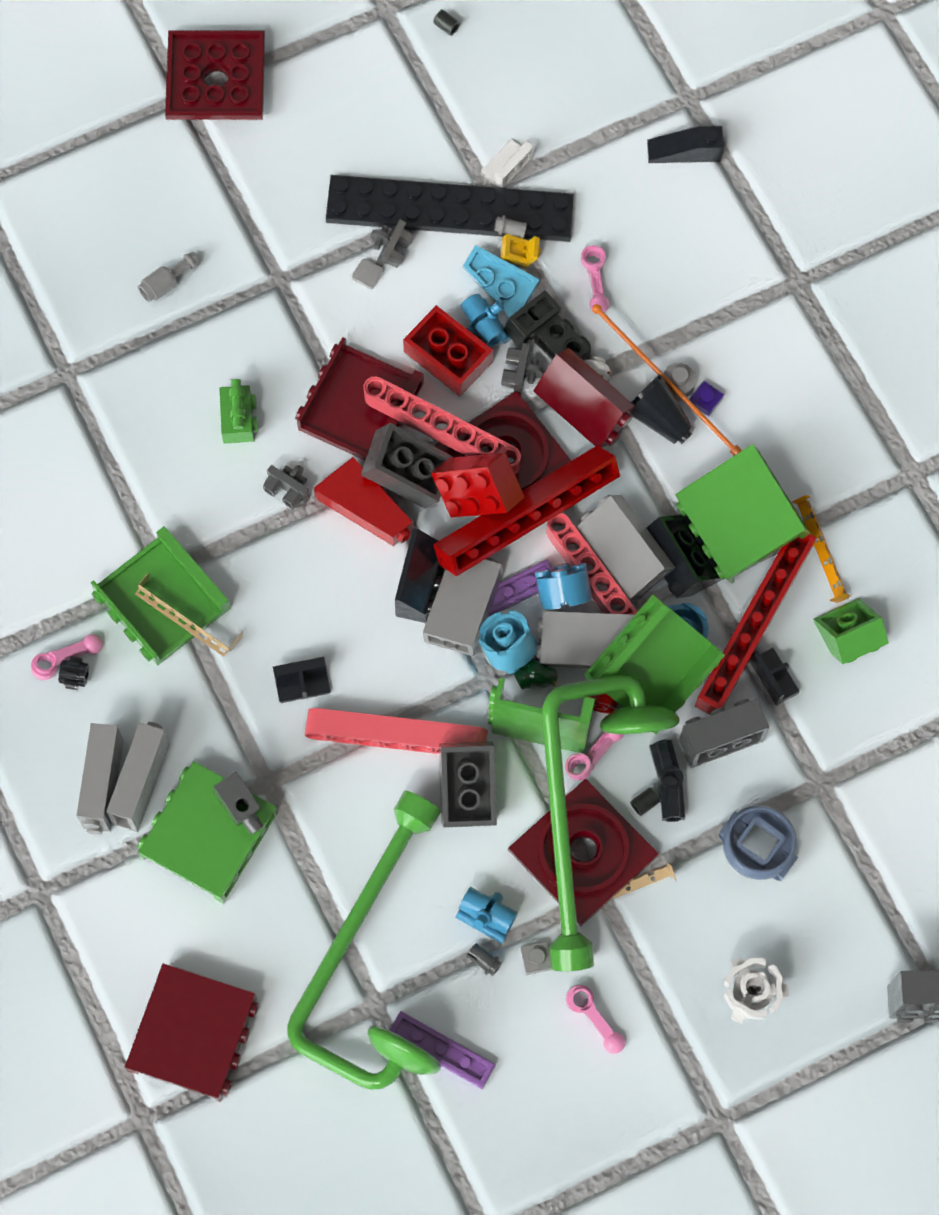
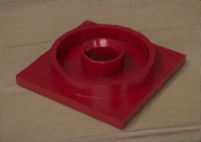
[165,30,265,120]
[435,391,571,490]
[508,779,659,927]

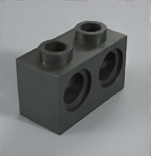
[503,290,562,348]
[534,314,591,361]

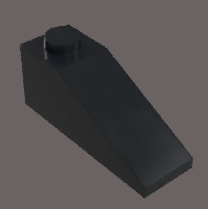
[647,126,724,163]

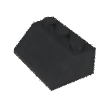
[646,514,722,598]
[395,528,443,623]

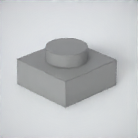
[520,942,552,975]

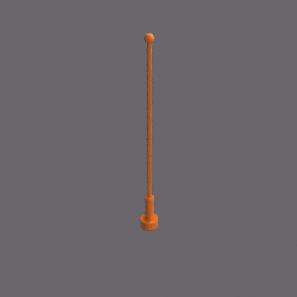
[592,304,742,456]

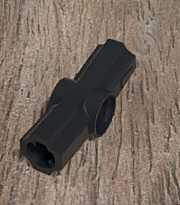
[649,739,685,822]

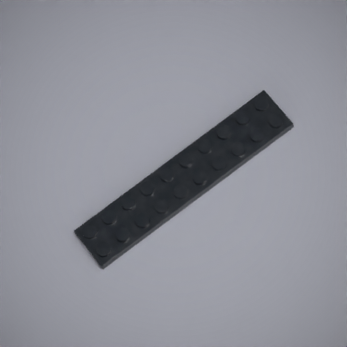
[326,175,574,242]

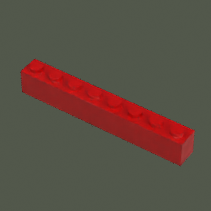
[433,445,620,577]
[694,534,817,715]

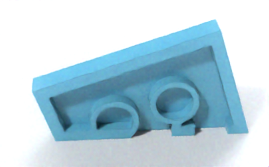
[463,245,540,317]

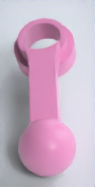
[581,245,609,313]
[31,634,103,680]
[565,732,624,780]
[566,985,625,1054]

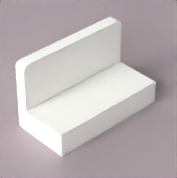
[481,140,534,188]

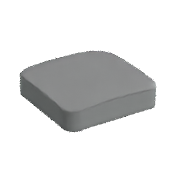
[352,259,383,289]

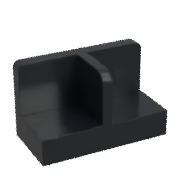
[750,648,800,706]
[273,657,331,703]

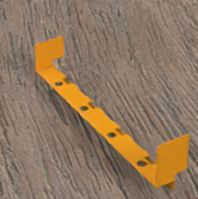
[792,495,851,603]

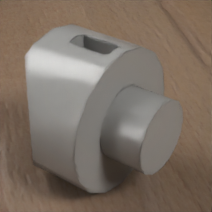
[664,363,696,402]

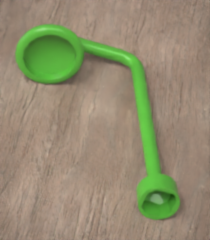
[542,675,680,972]
[287,790,441,1090]

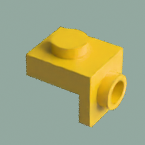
[500,234,541,268]

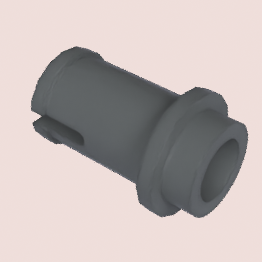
[466,943,502,976]

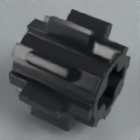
[58,656,89,690]

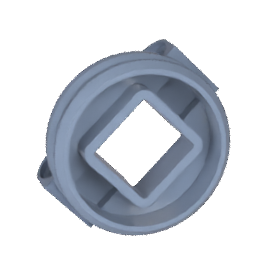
[718,805,798,881]

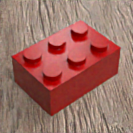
[403,305,493,397]
[431,452,525,518]

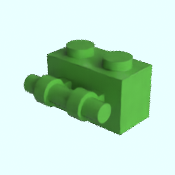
[219,379,258,444]

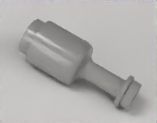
[138,252,199,302]

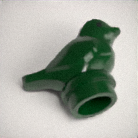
[514,658,558,690]

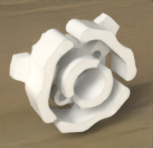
[724,957,789,1024]

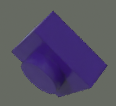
[689,381,724,417]

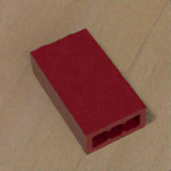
[533,348,636,448]

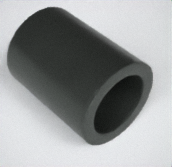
[433,9,460,36]
[630,787,660,816]

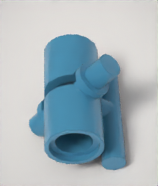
[460,294,511,348]
[455,886,518,944]

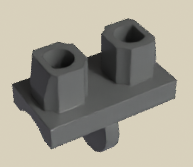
[370,219,414,268]
[501,343,544,395]
[263,465,310,510]

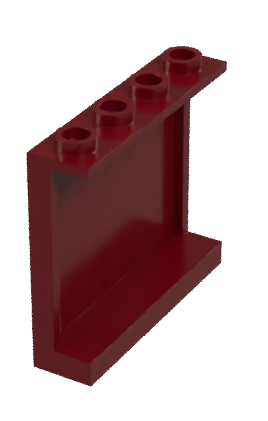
[295,337,424,460]
[124,963,260,1102]

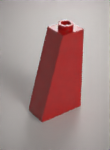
[314,457,413,547]

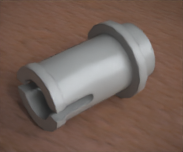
[494,215,527,238]

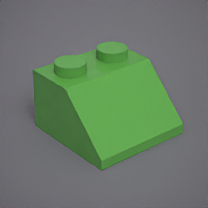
[813,598,889,664]

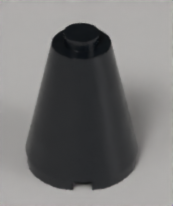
[630,374,693,444]

